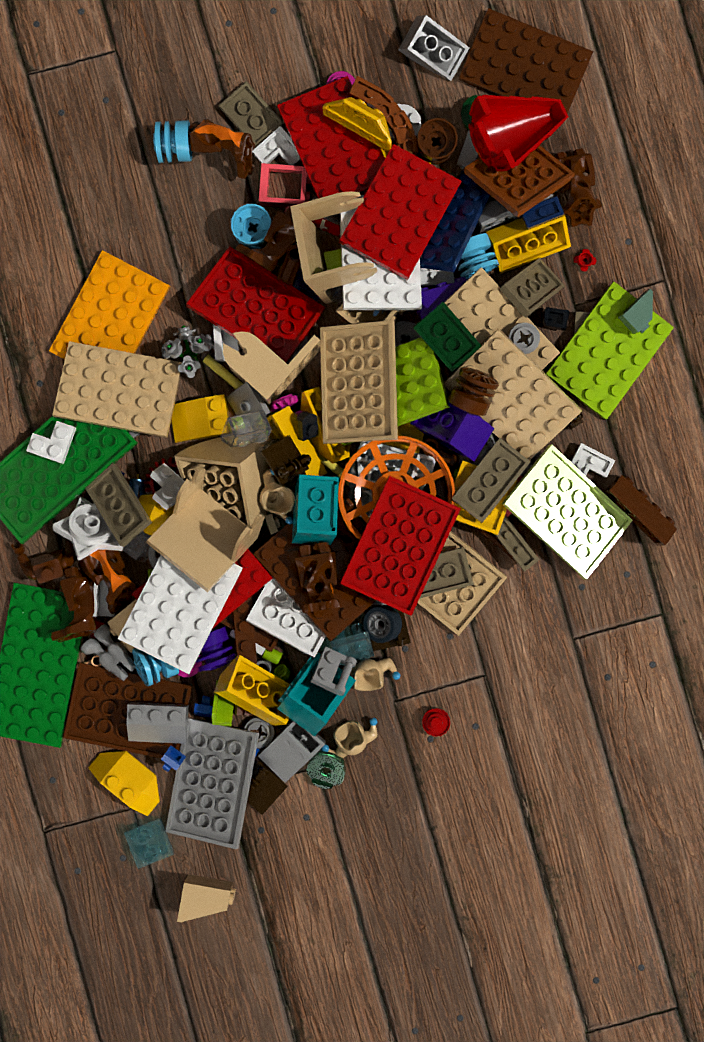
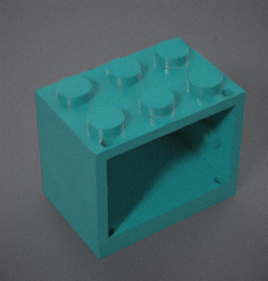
[292,474,339,545]
[277,652,356,737]

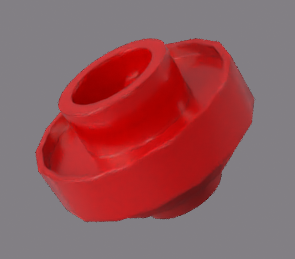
[422,708,450,737]

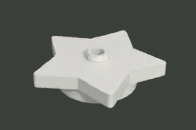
[53,497,123,560]

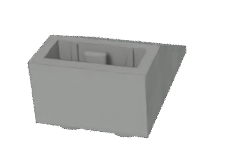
[258,720,325,783]

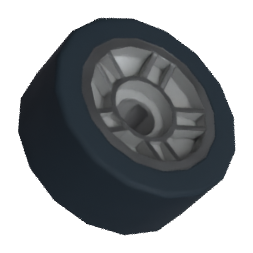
[363,605,402,643]

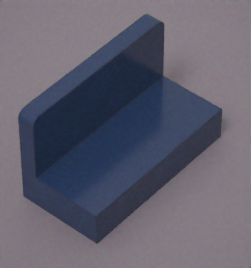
[519,196,564,230]

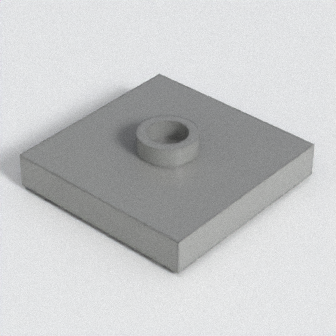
[226,382,271,430]

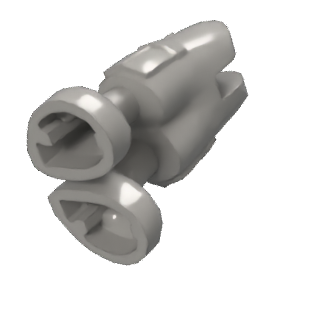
[81,624,136,681]

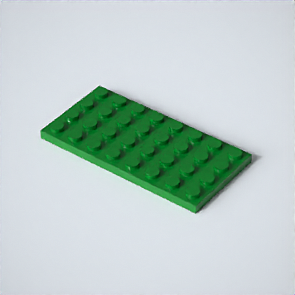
[0,416,138,544]
[0,582,83,748]

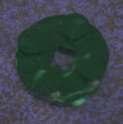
[307,751,346,789]

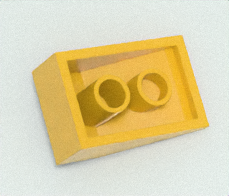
[171,394,232,443]

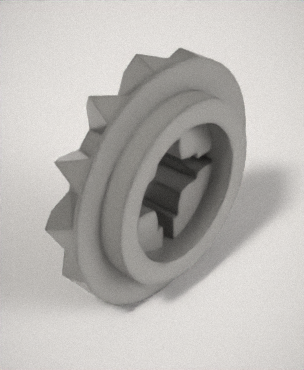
[509,322,540,354]
[244,717,274,748]

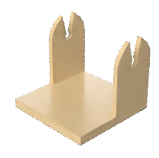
[290,191,377,304]
[223,331,321,406]
[147,467,264,592]

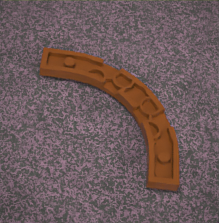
[348,76,418,157]

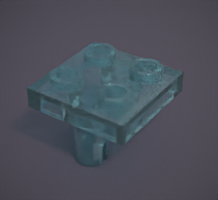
[330,623,374,665]
[124,817,174,869]

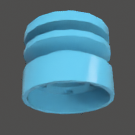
[153,120,192,163]
[231,204,272,249]
[457,233,499,279]
[132,648,179,687]

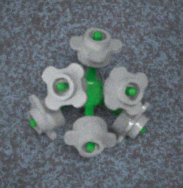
[161,325,214,378]

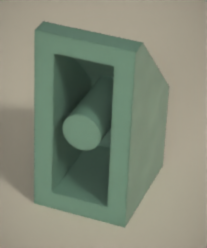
[618,289,653,334]

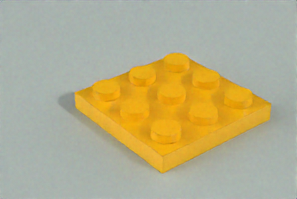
[447,460,517,535]

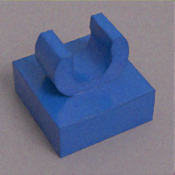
[194,696,213,718]
[161,746,186,772]

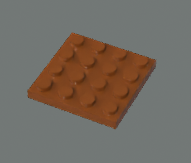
[464,145,575,218]

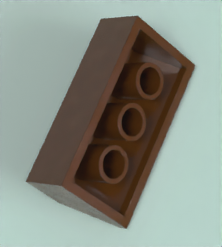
[603,475,677,546]

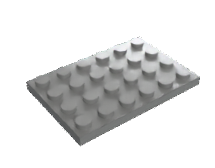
[165,717,259,849]

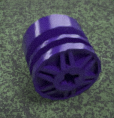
[195,627,236,672]

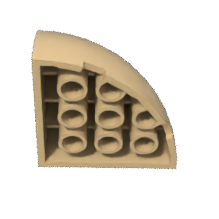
[174,435,273,528]

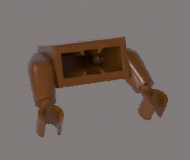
[11,539,77,584]

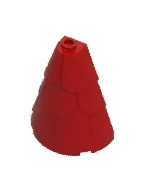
[469,95,569,172]

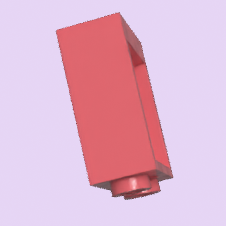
[259,163,311,208]

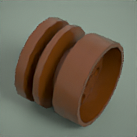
[416,118,458,165]
[448,367,499,416]

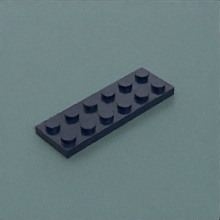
[420,171,490,272]

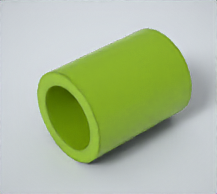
[262,649,283,665]

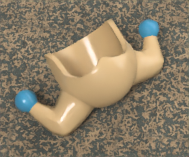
[260,469,295,525]
[342,658,401,691]
[321,718,378,761]

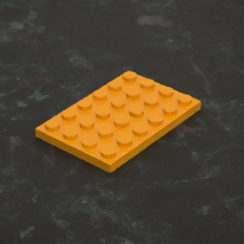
[49,250,171,360]

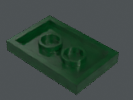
[413,301,482,372]

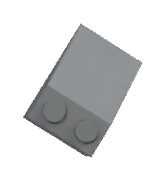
[398,15,470,81]

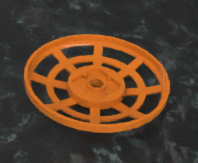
[338,436,455,539]

